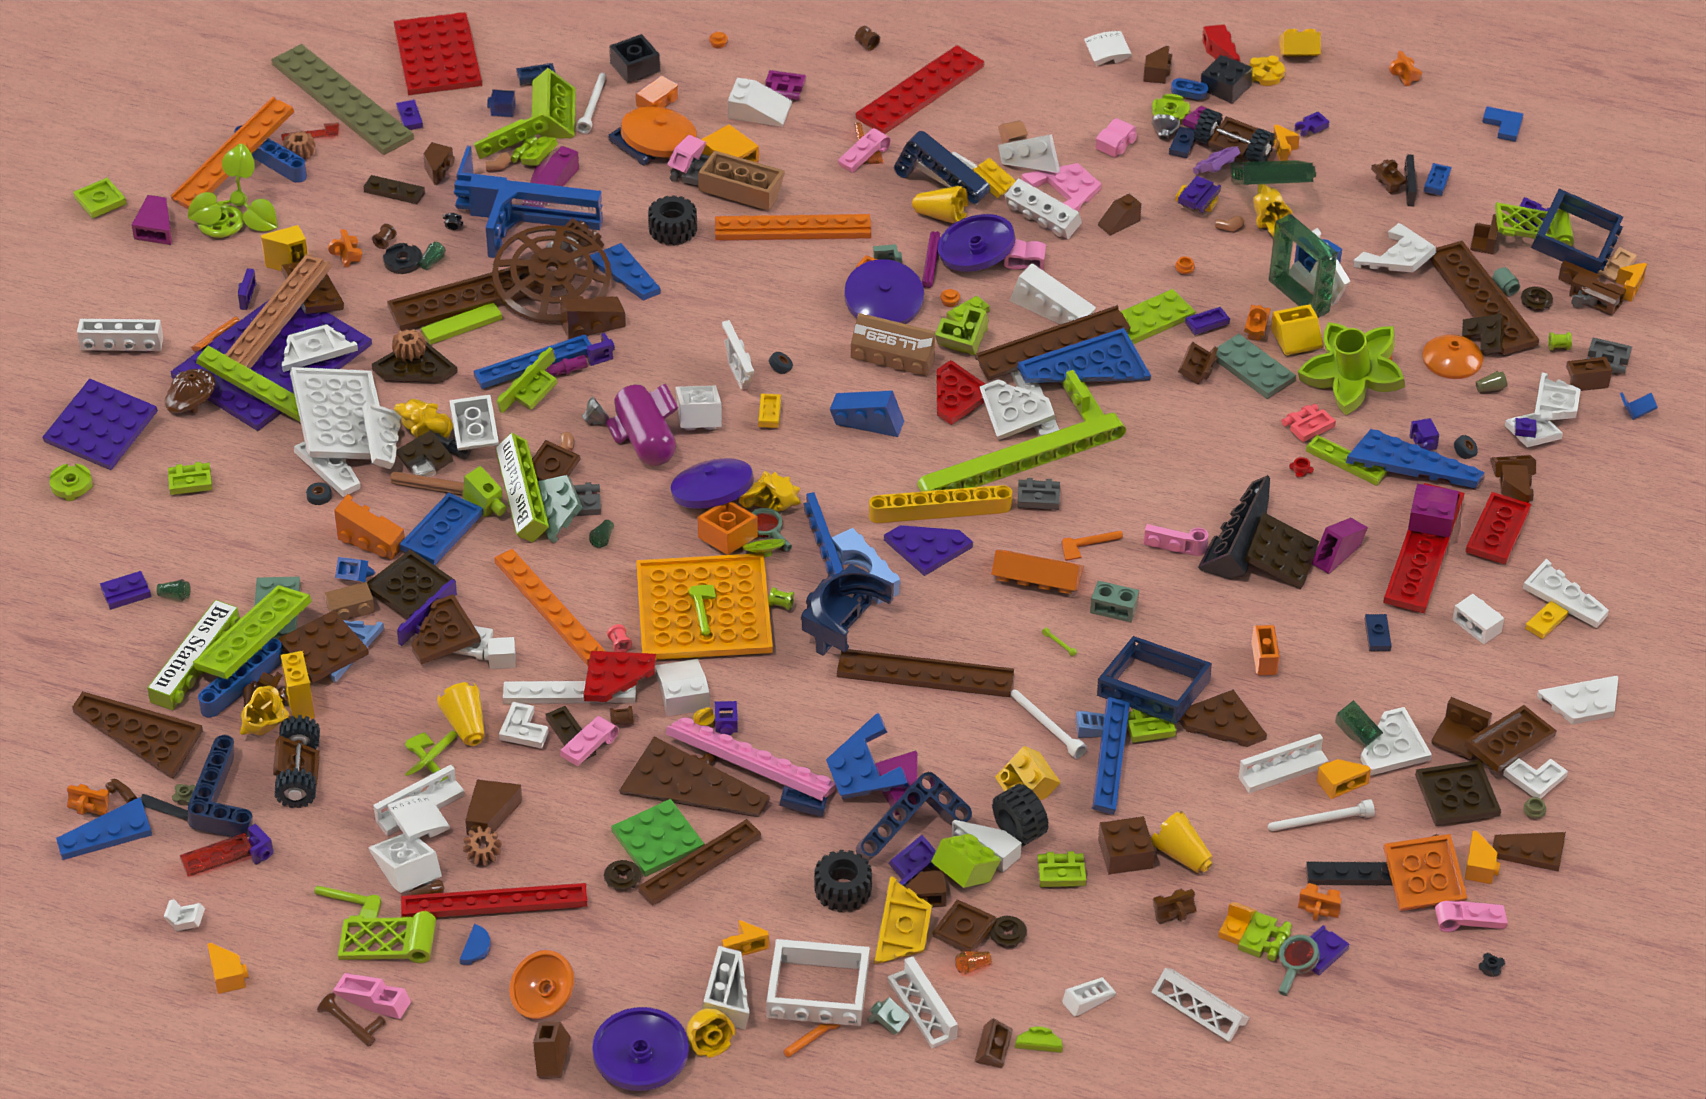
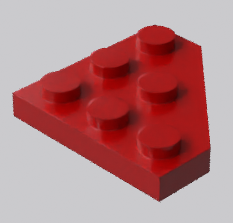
[936,360,985,425]
[584,651,656,702]

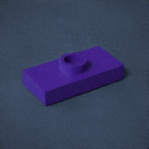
[396,99,423,130]
[238,268,256,310]
[1185,306,1230,335]

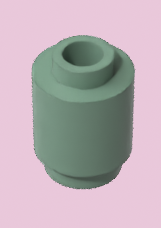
[1492,267,1520,296]

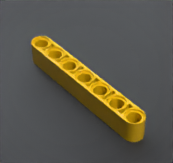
[869,485,1012,523]

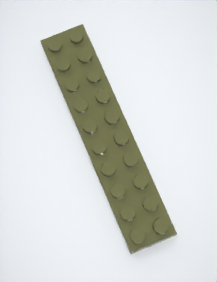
[271,44,414,155]

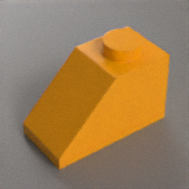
[1316,759,1371,800]
[1464,830,1500,884]
[207,943,249,994]

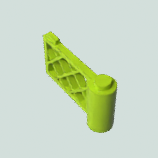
[1495,202,1574,246]
[338,911,436,963]

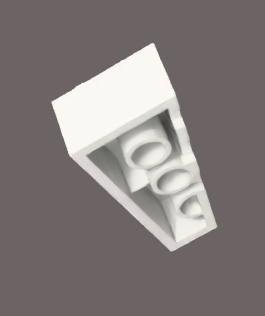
[1010,263,1096,325]

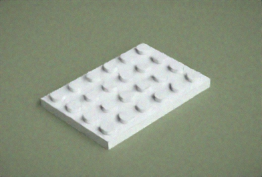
[290,367,380,459]

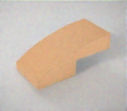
[1598,247,1637,282]

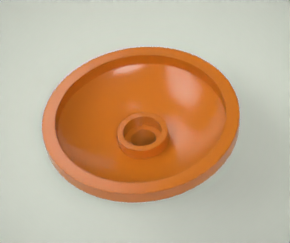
[1422,334,1483,379]
[509,950,574,1019]

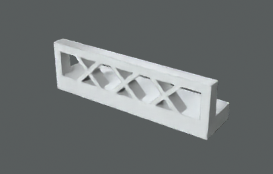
[1239,734,1329,793]
[373,765,465,837]
[888,956,958,1049]
[1152,968,1249,1041]

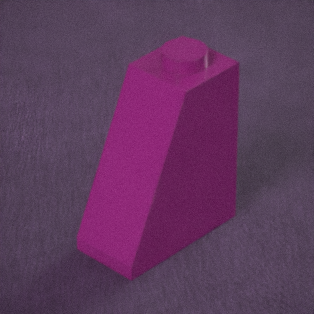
[131,195,172,245]
[1312,517,1368,574]
[876,750,918,816]

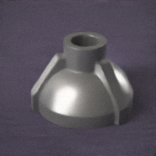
[1152,114,1180,140]
[582,396,610,425]

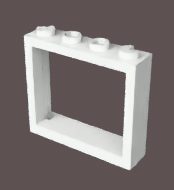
[766,939,870,1026]

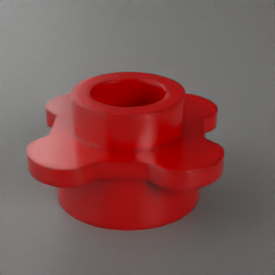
[1289,457,1314,477]

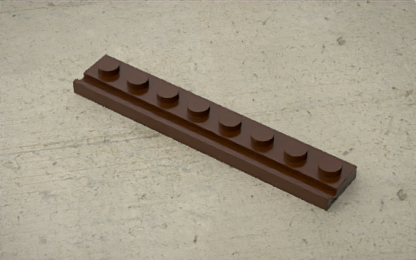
[975,305,1131,381]
[837,649,1014,698]

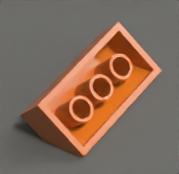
[991,549,1084,594]

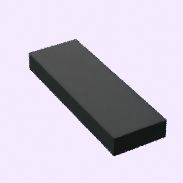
[1404,154,1417,207]

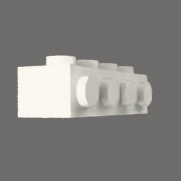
[1005,178,1082,239]
[77,319,163,351]

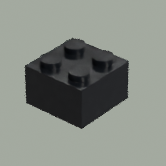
[609,34,660,83]
[1201,55,1253,104]

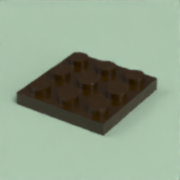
[1244,512,1319,589]
[367,549,456,619]
[1415,760,1501,826]

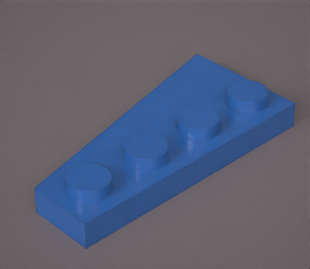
[590,243,661,301]
[56,797,152,860]

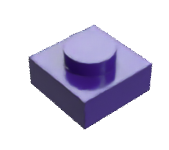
[1514,417,1537,438]

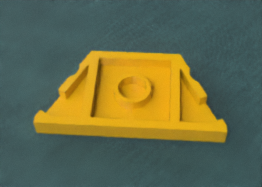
[874,876,932,964]

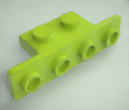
[474,113,549,159]
[497,347,558,413]
[1061,370,1104,421]

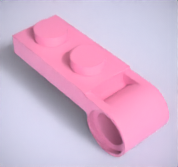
[838,129,891,173]
[1144,524,1208,556]
[560,716,619,766]
[1435,901,1508,932]

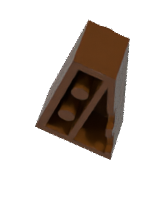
[560,296,626,340]

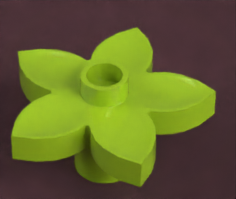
[1298,322,1405,415]

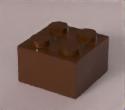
[1098,816,1155,875]

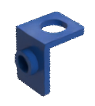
[1620,392,1658,420]

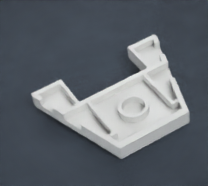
[1353,223,1436,272]
[1287,228,1350,306]

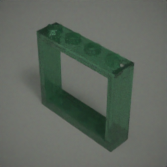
[1231,160,1316,185]
[1268,214,1338,318]

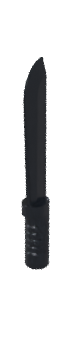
[141,794,188,822]

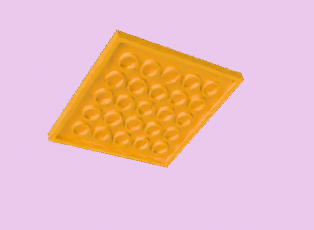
[636,553,773,660]

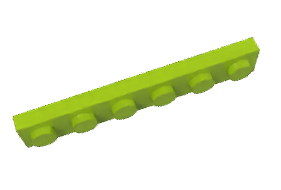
[196,346,301,422]

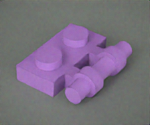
[1193,146,1240,174]

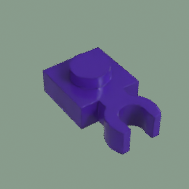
[1294,111,1330,136]

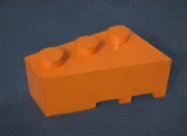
[334,494,405,560]

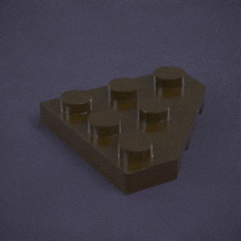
[372,342,458,382]

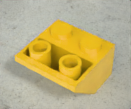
[1279,29,1321,56]
[261,225,308,271]
[1271,304,1323,356]
[995,746,1061,800]

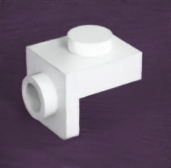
[164,899,205,931]

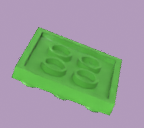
[611,799,705,877]

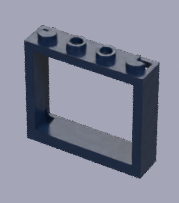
[1531,188,1624,274]
[1097,636,1212,724]

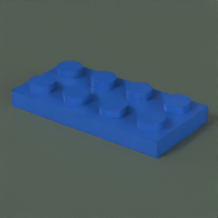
[399,492,483,566]

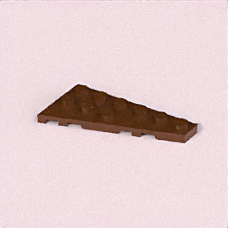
[72,691,203,779]
[619,736,770,817]

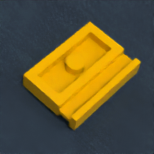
[972,157,1016,198]

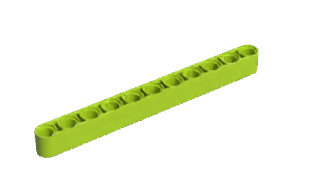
[917,413,1126,492]

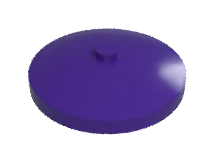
[938,214,1016,272]
[844,259,924,324]
[671,458,754,508]
[592,1007,689,1091]

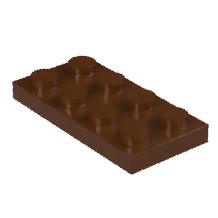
[281,262,344,314]
[1464,705,1557,773]

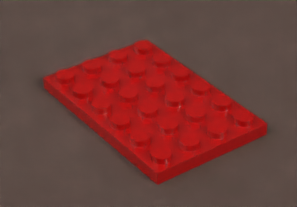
[393,12,482,96]

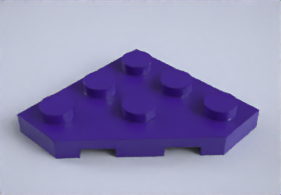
[884,525,973,576]

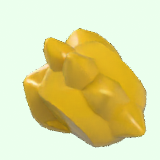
[1253,183,1292,240]
[394,399,453,438]
[739,471,801,512]
[240,686,289,736]

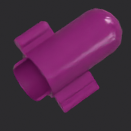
[606,384,678,466]

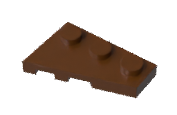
[1492,832,1566,872]

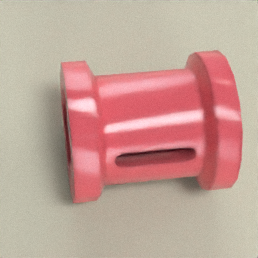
[607,624,632,652]

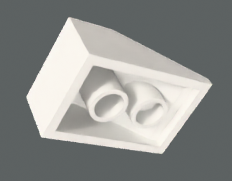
[728,78,792,127]
[675,385,722,430]
[449,395,499,451]
[655,659,710,716]
[368,834,442,893]

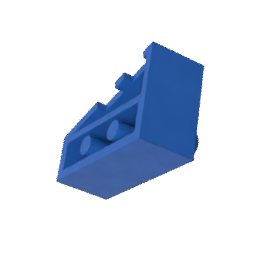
[830,390,904,437]

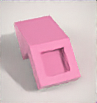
[668,135,706,174]

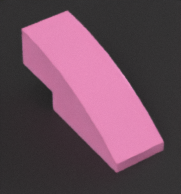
[333,973,411,1019]

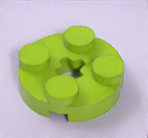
[1152,94,1190,125]
[49,463,93,501]

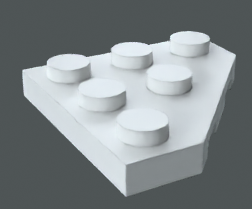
[980,379,1056,440]
[1360,707,1432,776]

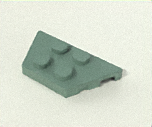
[538,475,583,544]

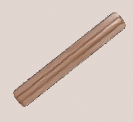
[390,471,464,495]

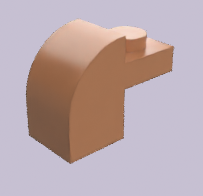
[998,120,1028,144]

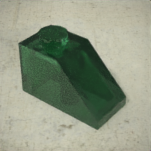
[1335,700,1383,747]

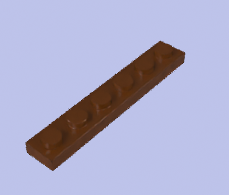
[638,819,761,906]

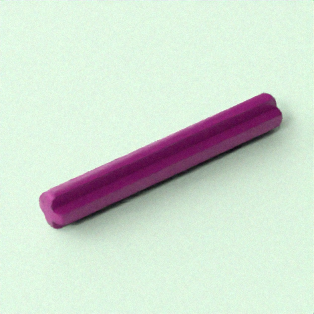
[922,231,940,288]

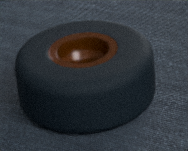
[769,352,793,374]
[1454,435,1478,459]
[306,482,332,505]

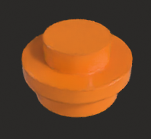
[709,31,728,48]
[1175,256,1195,274]
[940,289,960,307]

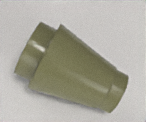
[1475,371,1507,393]

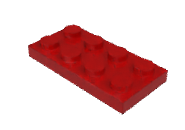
[1465,492,1532,565]

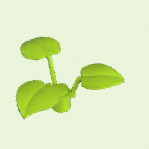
[187,144,278,231]

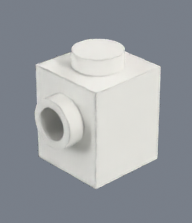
[484,637,516,669]

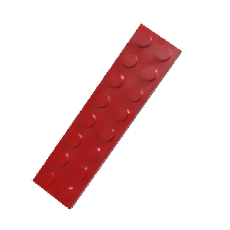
[856,45,984,134]
[1383,483,1465,614]

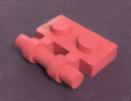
[1281,404,1336,442]

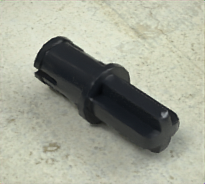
[435,433,471,459]

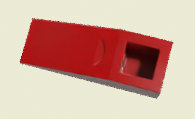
[1202,24,1240,62]

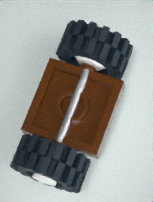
[1193,108,1275,166]
[273,715,320,808]

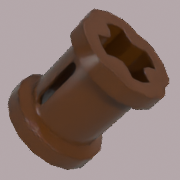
[372,224,397,249]
[610,706,634,726]

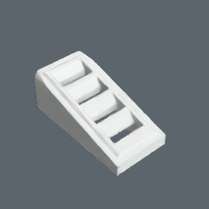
[1062,977,1116,1016]

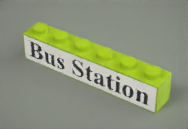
[496,433,549,543]
[147,600,240,711]

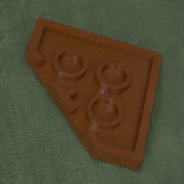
[412,594,481,665]
[1179,689,1267,747]

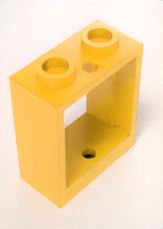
[281,651,315,719]

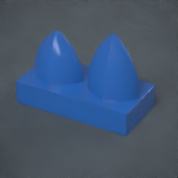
[335,557,376,582]

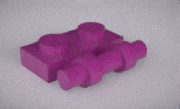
[765,70,806,101]

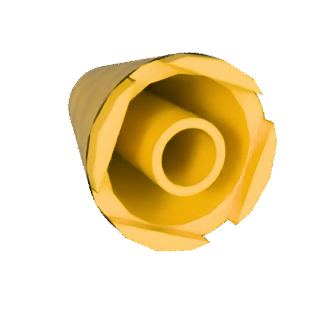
[912,186,968,224]
[436,682,485,746]
[1151,811,1213,873]

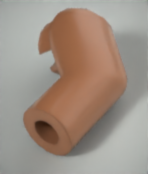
[486,152,511,171]
[1215,216,1244,232]
[559,432,574,451]

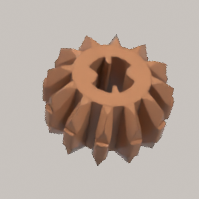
[283,131,316,159]
[392,329,426,361]
[463,826,502,866]

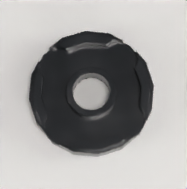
[383,243,423,274]

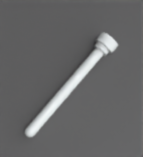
[576,73,606,134]
[1011,690,1087,759]
[1268,799,1375,831]

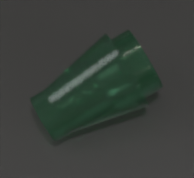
[419,241,446,270]
[589,519,614,548]
[157,579,191,601]

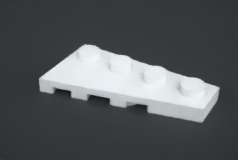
[362,402,401,469]
[294,441,360,497]
[1523,559,1609,628]

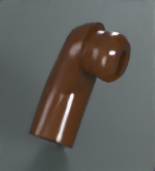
[410,879,445,895]

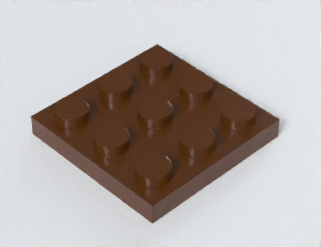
[278,610,369,684]

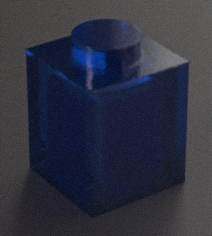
[487,89,516,117]

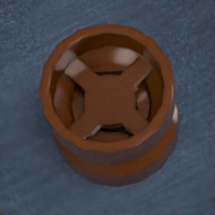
[855,26,881,51]

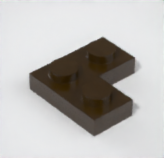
[1462,314,1504,354]
[396,430,453,471]

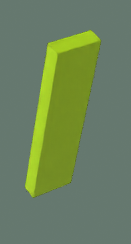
[421,303,502,345]
[1306,435,1388,486]

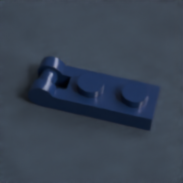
[608,127,657,166]

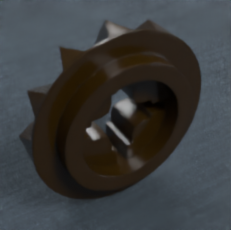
[1521,287,1553,311]
[604,860,641,892]
[990,916,1027,948]

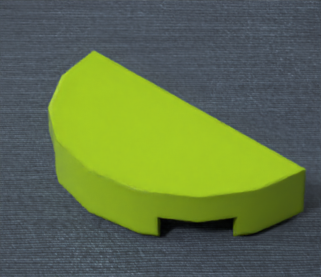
[1015,1026,1063,1053]

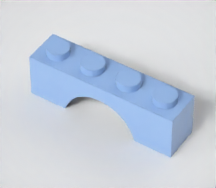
[832,528,901,604]

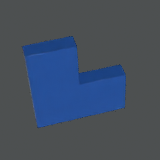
[1482,106,1524,142]

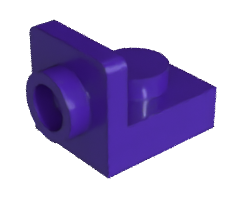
[587,333,615,366]
[248,824,274,865]

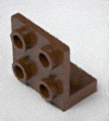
[1431,697,1492,759]

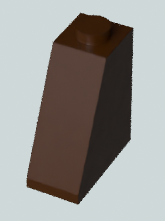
[465,779,522,835]

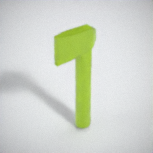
[689,585,716,636]
[405,731,457,776]
[405,732,448,782]
[314,886,381,918]

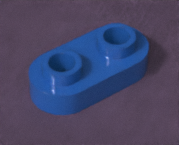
[1171,78,1208,100]

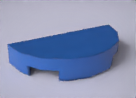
[459,924,491,965]

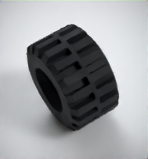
[648,195,697,245]
[992,784,1049,847]
[814,850,872,912]

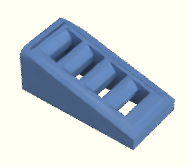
[1075,711,1104,738]

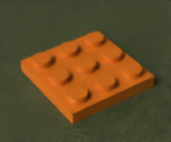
[1383,834,1467,911]

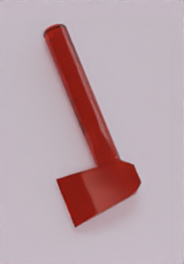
[281,122,339,141]

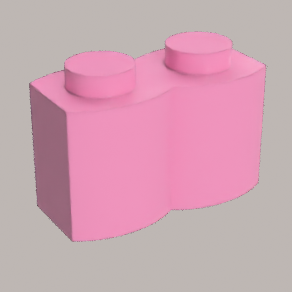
[1096,118,1137,157]
[1004,239,1046,270]

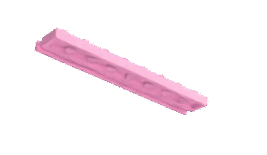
[666,718,836,800]

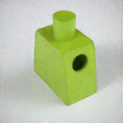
[463,466,507,517]

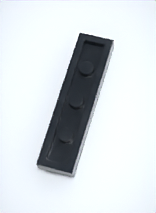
[1306,862,1393,886]

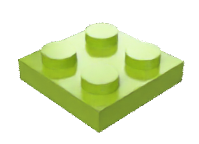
[73,177,127,218]

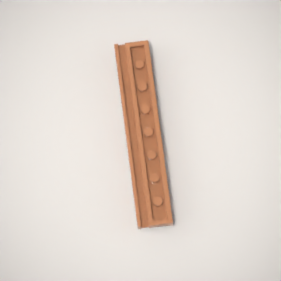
[225,255,331,369]

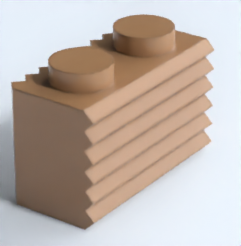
[325,582,375,620]

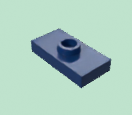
[1423,163,1452,196]

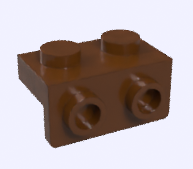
[1178,341,1218,384]

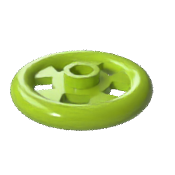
[197,204,244,238]

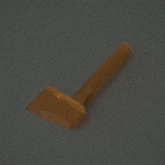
[854,122,883,164]

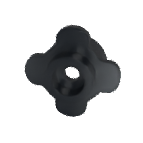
[443,213,463,230]
[1478,953,1505,977]

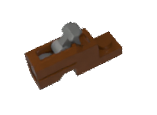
[1558,260,1626,315]

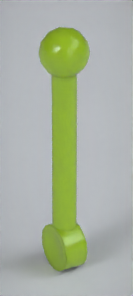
[1042,627,1077,656]

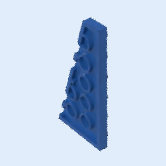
[1017,328,1151,383]
[1346,429,1485,488]

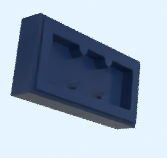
[516,63,556,85]
[1169,126,1195,158]
[1364,614,1391,651]
[779,786,828,817]

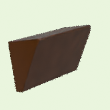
[1490,455,1536,477]
[975,1018,1013,1068]

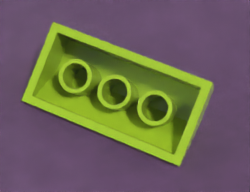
[532,68,576,139]

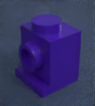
[1409,418,1439,451]
[715,701,738,735]

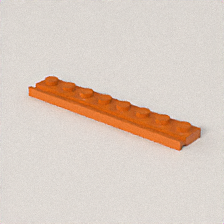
[171,97,295,209]
[715,214,871,241]

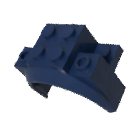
[801,564,894,656]

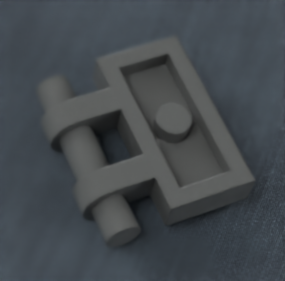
[669,154,710,186]
[1586,337,1632,374]
[1017,478,1060,510]
[574,482,601,516]

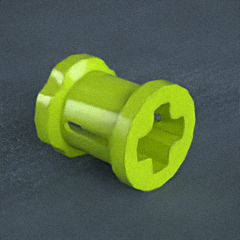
[1548,332,1572,350]
[768,587,795,610]

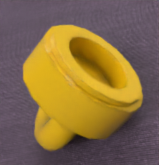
[693,707,715,728]

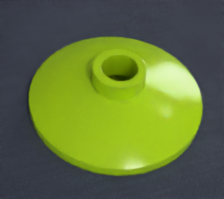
[743,539,785,557]

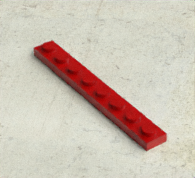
[401,883,588,917]

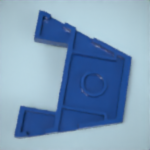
[826,713,910,799]

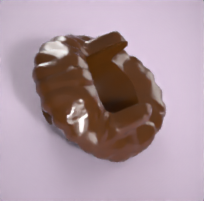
[165,369,215,414]

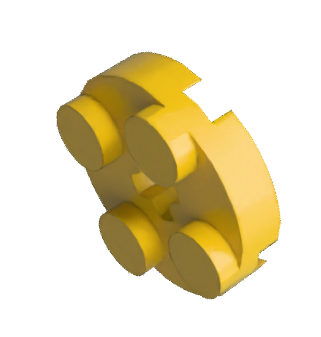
[1249,55,1285,86]

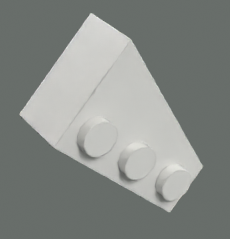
[701,946,750,1030]

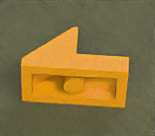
[1273,124,1300,164]
[1616,263,1647,302]
[1218,902,1257,945]
[722,920,769,956]

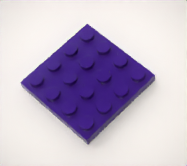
[42,378,158,470]

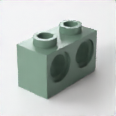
[1090,581,1139,623]

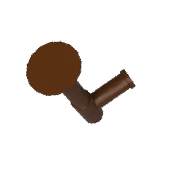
[317,993,386,1047]

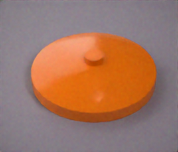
[621,107,697,157]

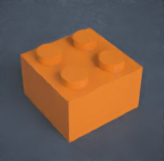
[697,501,758,555]

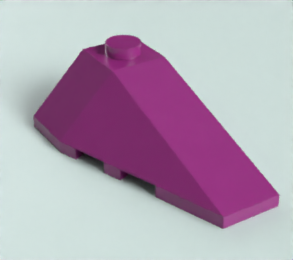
[522,146,579,208]

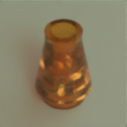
[955,951,992,974]

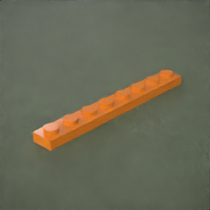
[494,548,605,666]

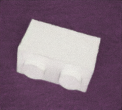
[1452,594,1504,645]

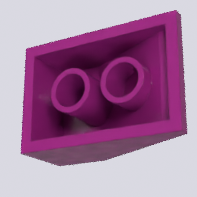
[1408,483,1459,537]

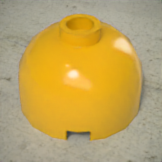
[686,1009,736,1058]

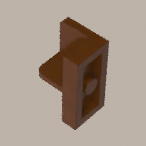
[1470,214,1498,254]
[1566,357,1612,391]

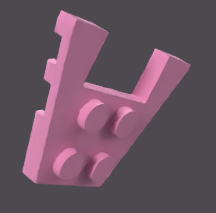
[1021,163,1101,211]

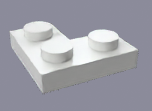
[499,702,549,749]
[1503,758,1568,799]

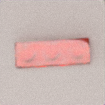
[179,833,252,877]

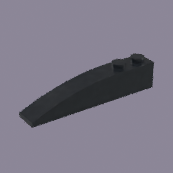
[1198,475,1270,579]

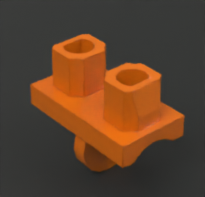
[1389,51,1422,86]
[328,229,362,267]
[1244,305,1271,341]
[67,784,109,815]
[1298,883,1342,921]

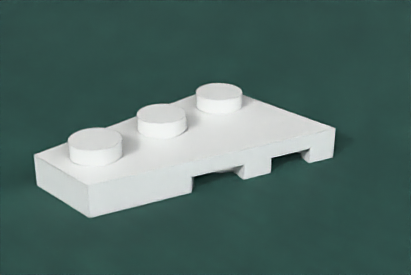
[998,134,1060,173]

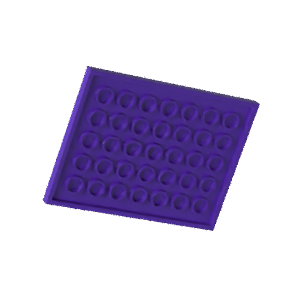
[170,299,372,431]

